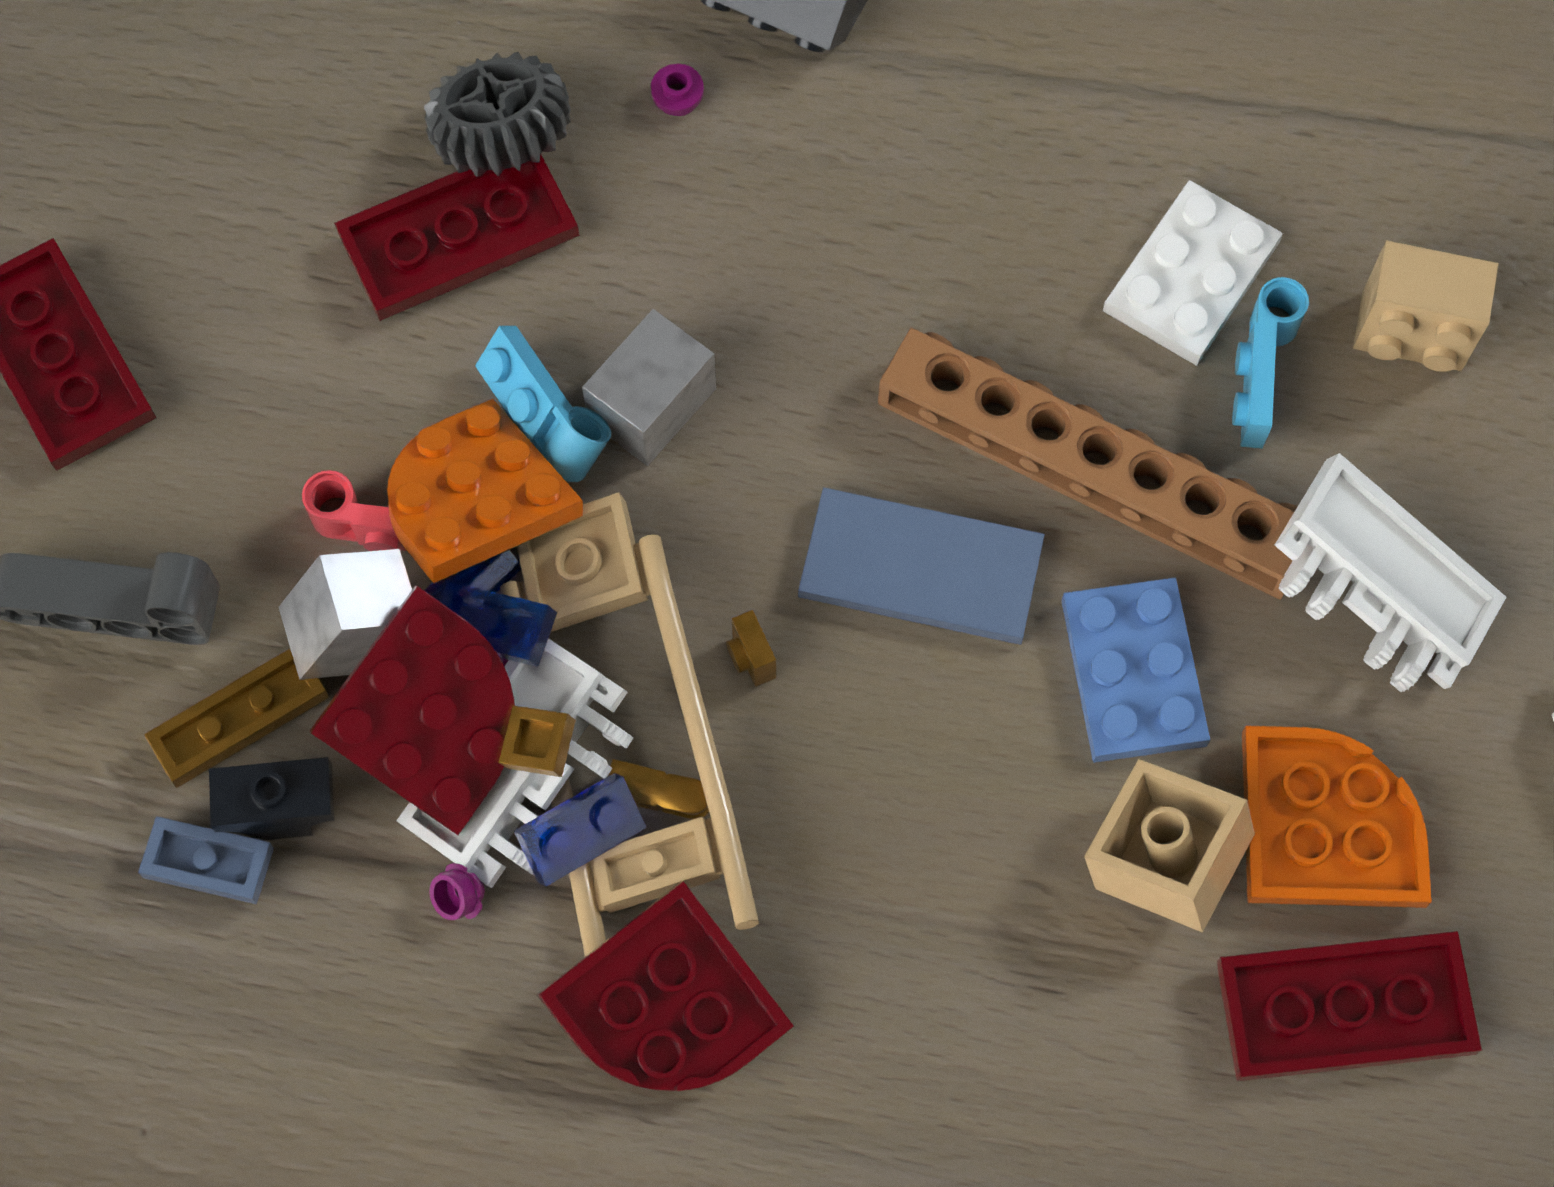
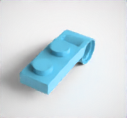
[1232,277,1309,449]
[475,326,611,482]

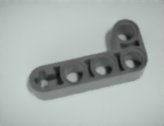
[0,552,220,645]

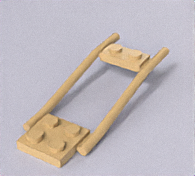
[500,492,759,956]

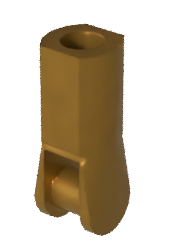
[603,759,709,820]

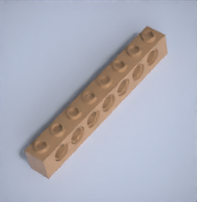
[878,327,1297,600]

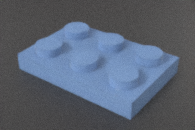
[1061,577,1210,763]

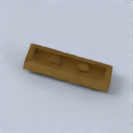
[144,649,329,788]

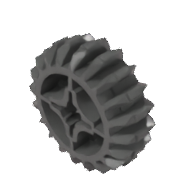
[424,52,571,177]

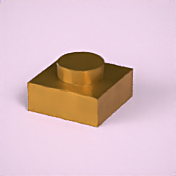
[726,610,776,687]
[499,705,576,777]

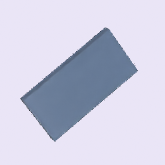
[798,487,1045,645]

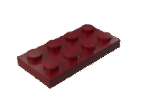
[334,153,580,321]
[0,238,157,471]
[1217,931,1482,1081]

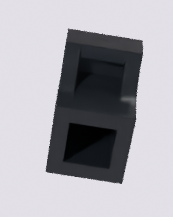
[209,757,335,841]

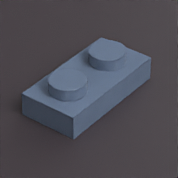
[138,816,274,904]

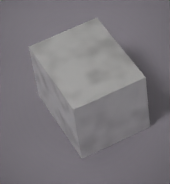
[582,309,716,466]
[278,549,412,680]

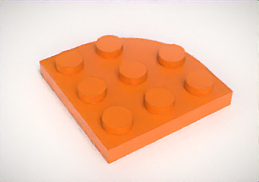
[387,399,583,583]
[1242,726,1432,908]

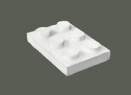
[1103,180,1283,366]

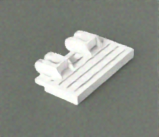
[1275,453,1506,692]
[397,628,633,888]

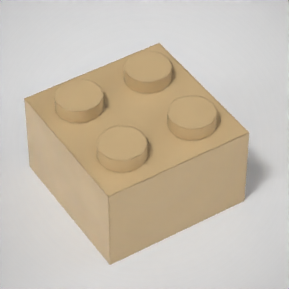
[1353,240,1499,372]
[1084,759,1255,933]

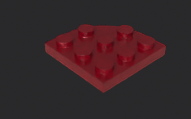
[310,585,515,835]
[537,881,794,1091]

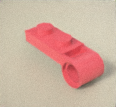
[302,470,407,551]

